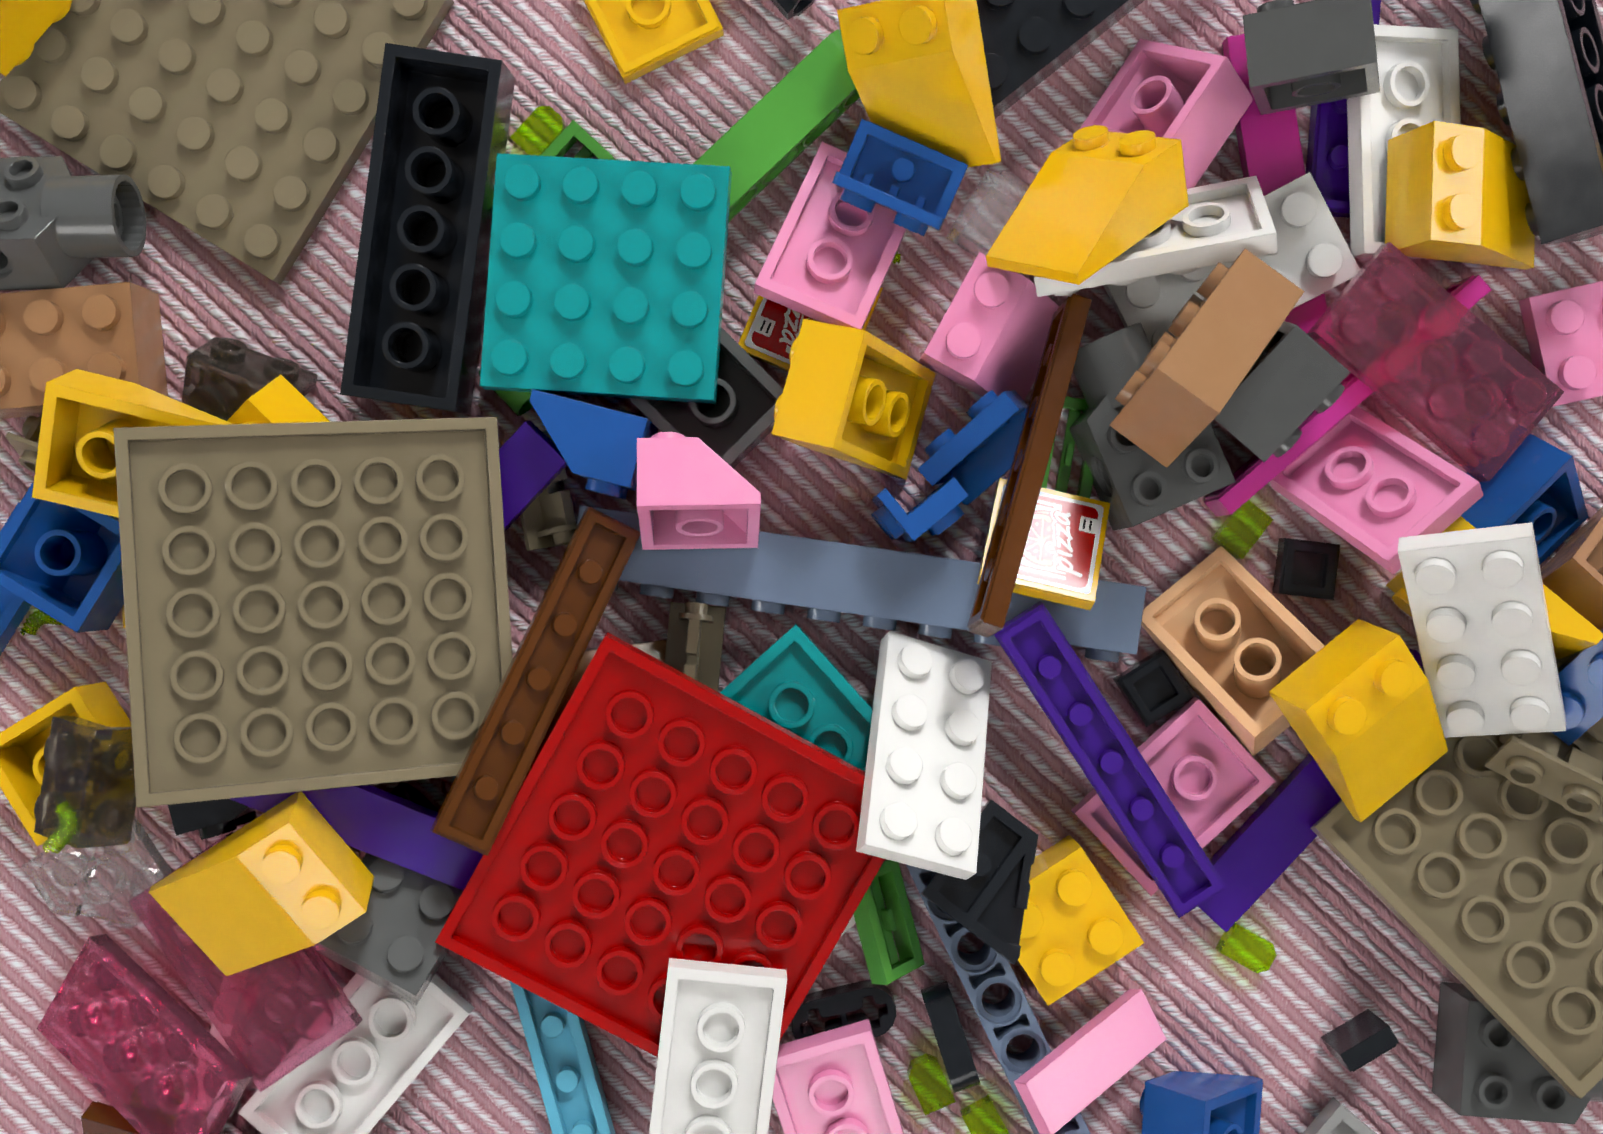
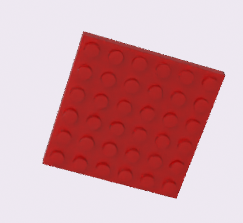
[435,632,885,1057]

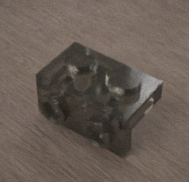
[182,337,318,421]
[34,716,136,849]

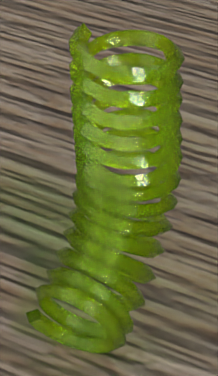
[20,610,65,636]
[42,800,78,854]

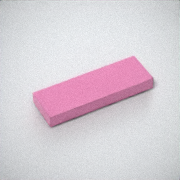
[1014,989,1166,1134]

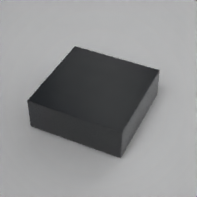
[1272,538,1340,600]
[1113,649,1194,727]
[1321,1009,1399,1072]

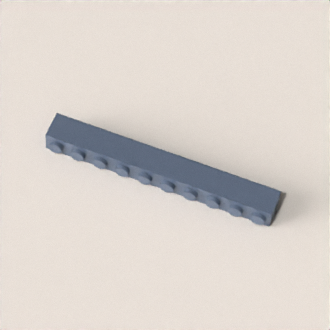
[577,505,1147,663]

